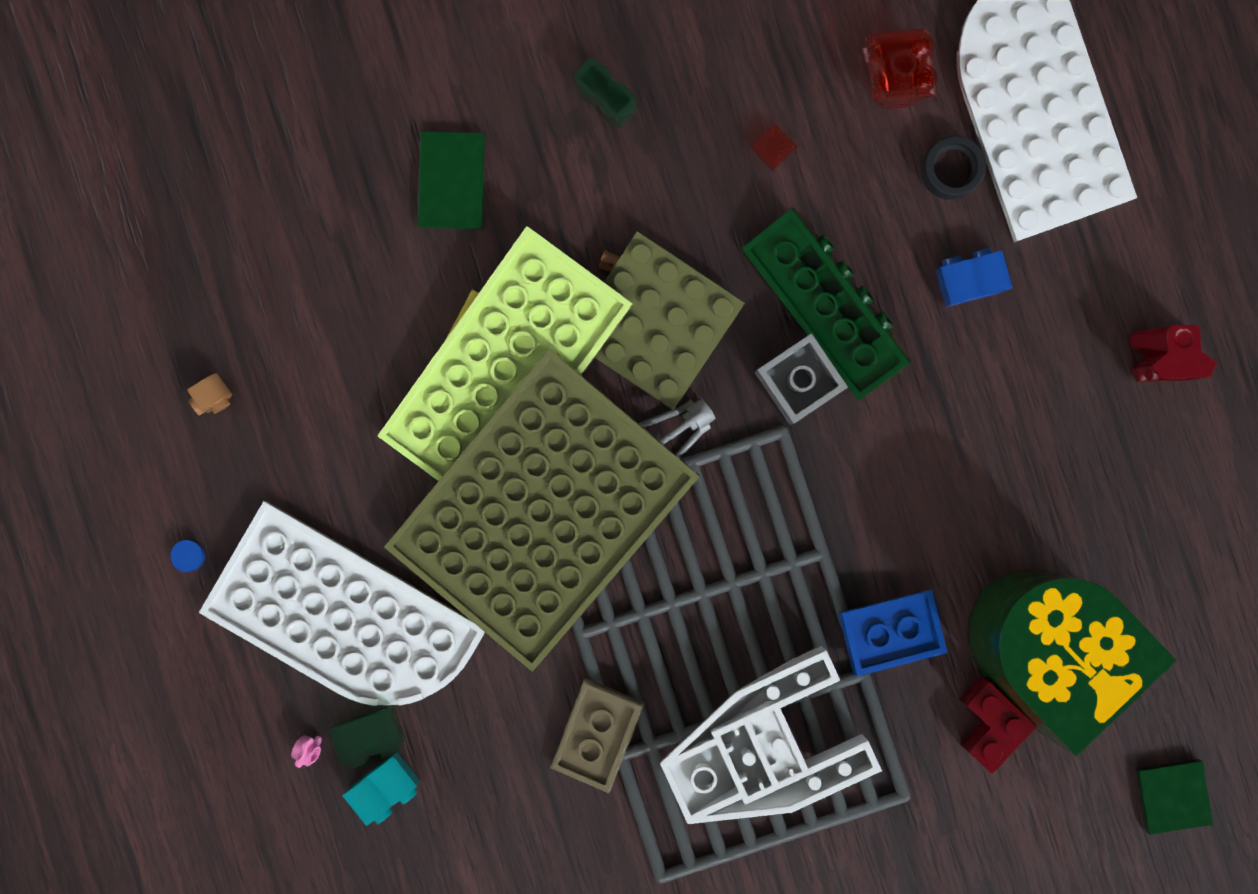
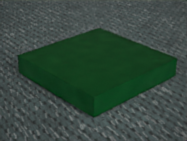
[1136,759,1213,835]

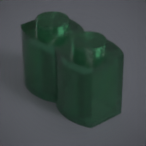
[574,59,637,128]
[328,705,406,769]

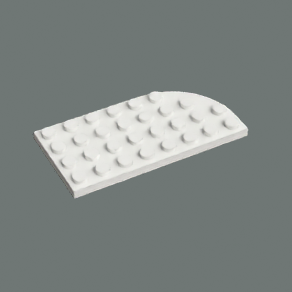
[957,0,1137,242]
[199,501,485,706]

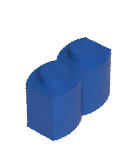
[936,248,1013,307]

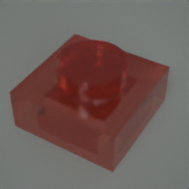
[751,124,797,171]

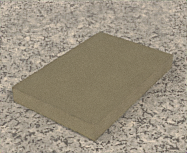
[550,678,645,793]

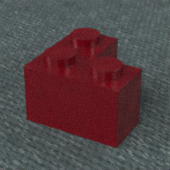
[959,677,1037,774]

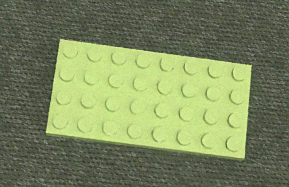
[378,226,633,481]

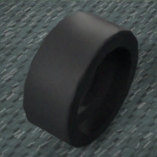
[921,136,986,200]

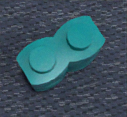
[342,751,420,826]

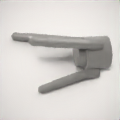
[639,398,716,458]

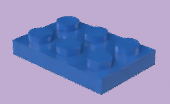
[838,590,947,677]

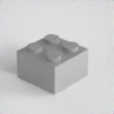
[754,333,848,425]

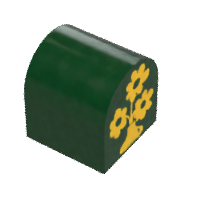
[968,569,1177,757]

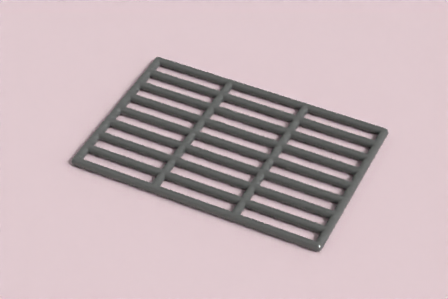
[572,425,910,884]

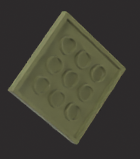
[594,231,745,410]

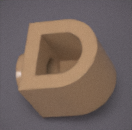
[187,373,232,416]

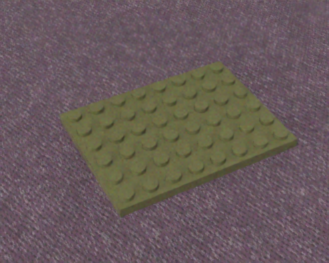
[384,349,700,672]

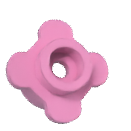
[291,735,322,768]

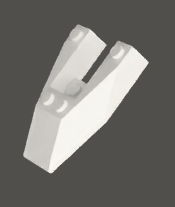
[660,646,882,824]

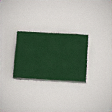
[418,131,485,230]

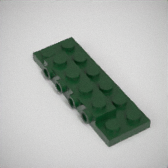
[742,208,911,401]

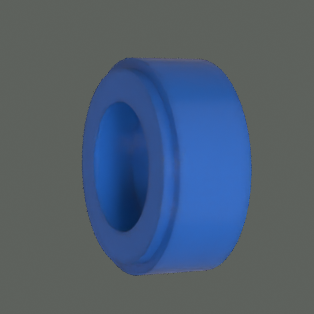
[170,540,206,572]

